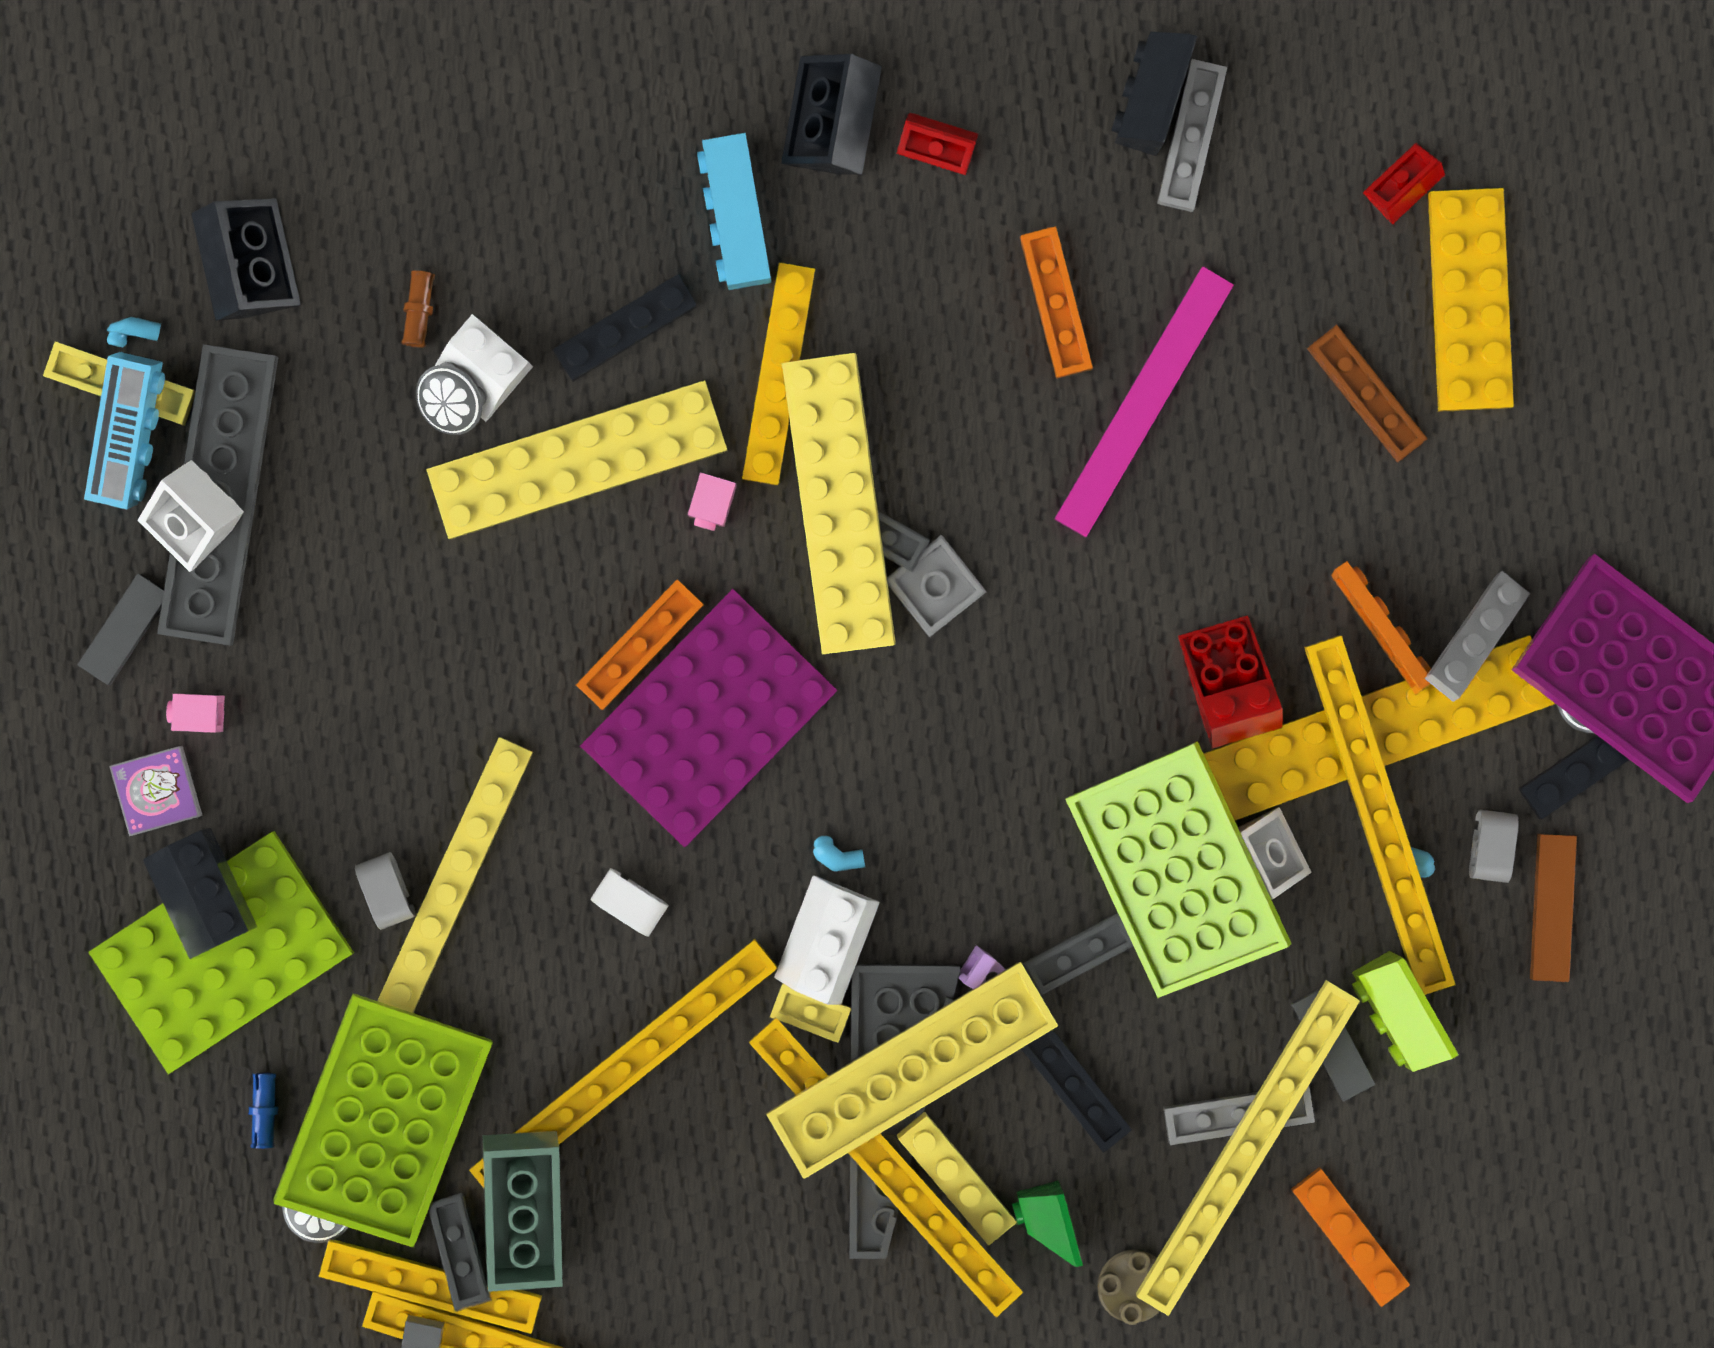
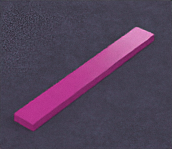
[1055,266,1234,538]

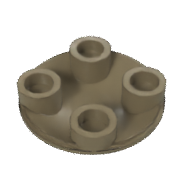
[1097,1250,1160,1325]

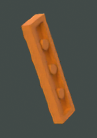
[1020,226,1093,379]
[1331,561,1431,695]
[576,579,704,710]
[1291,1167,1410,1307]

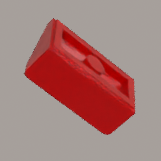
[896,113,978,175]
[1363,143,1445,224]

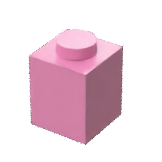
[688,472,737,531]
[166,694,225,733]

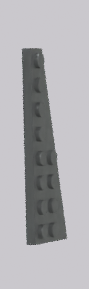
[849,964,960,1259]

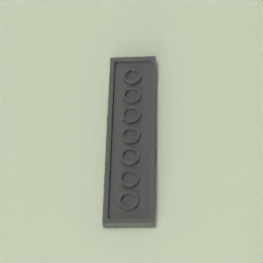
[157,344,278,646]

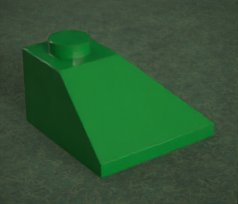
[1012,1181,1083,1267]

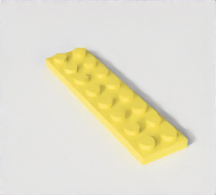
[782,353,896,654]
[426,380,728,539]
[766,962,1058,1179]

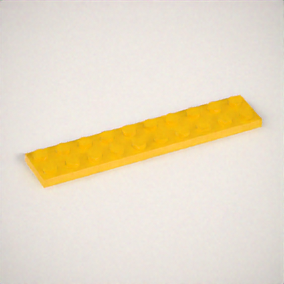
[1203,635,1555,820]

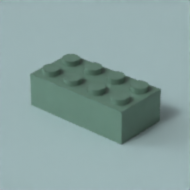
[482,1131,563,1292]

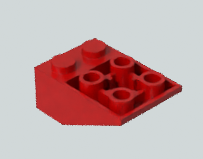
[1178,616,1283,748]

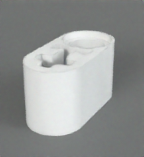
[590,868,669,937]

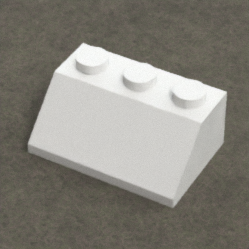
[774,875,880,1005]

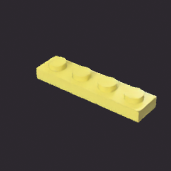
[43,342,196,426]
[897,1112,1017,1245]

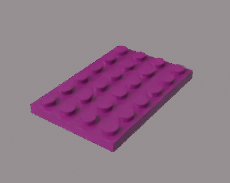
[1511,554,1714,803]
[580,589,838,848]

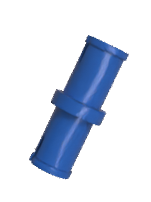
[249,1073,279,1149]

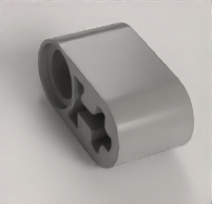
[1469,809,1518,883]
[355,852,416,930]

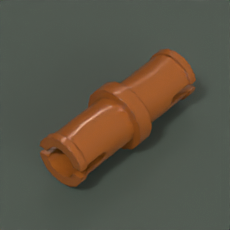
[402,270,435,348]

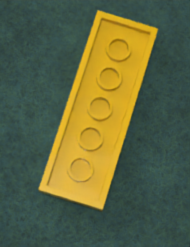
[1428,188,1514,412]

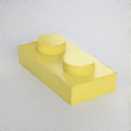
[770,983,851,1043]

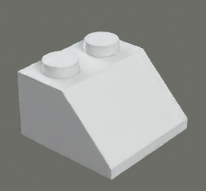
[435,314,533,422]
[138,460,244,572]
[1238,807,1312,900]

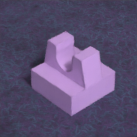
[958,945,1006,990]

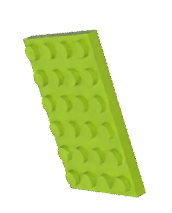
[1065,741,1291,998]
[88,831,354,1074]
[273,993,493,1248]

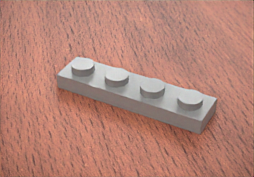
[1157,59,1227,212]
[1425,571,1530,702]
[1163,1086,1315,1145]

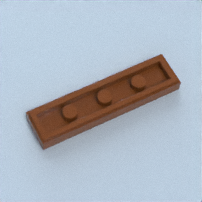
[1307,325,1427,462]
[1530,834,1577,982]

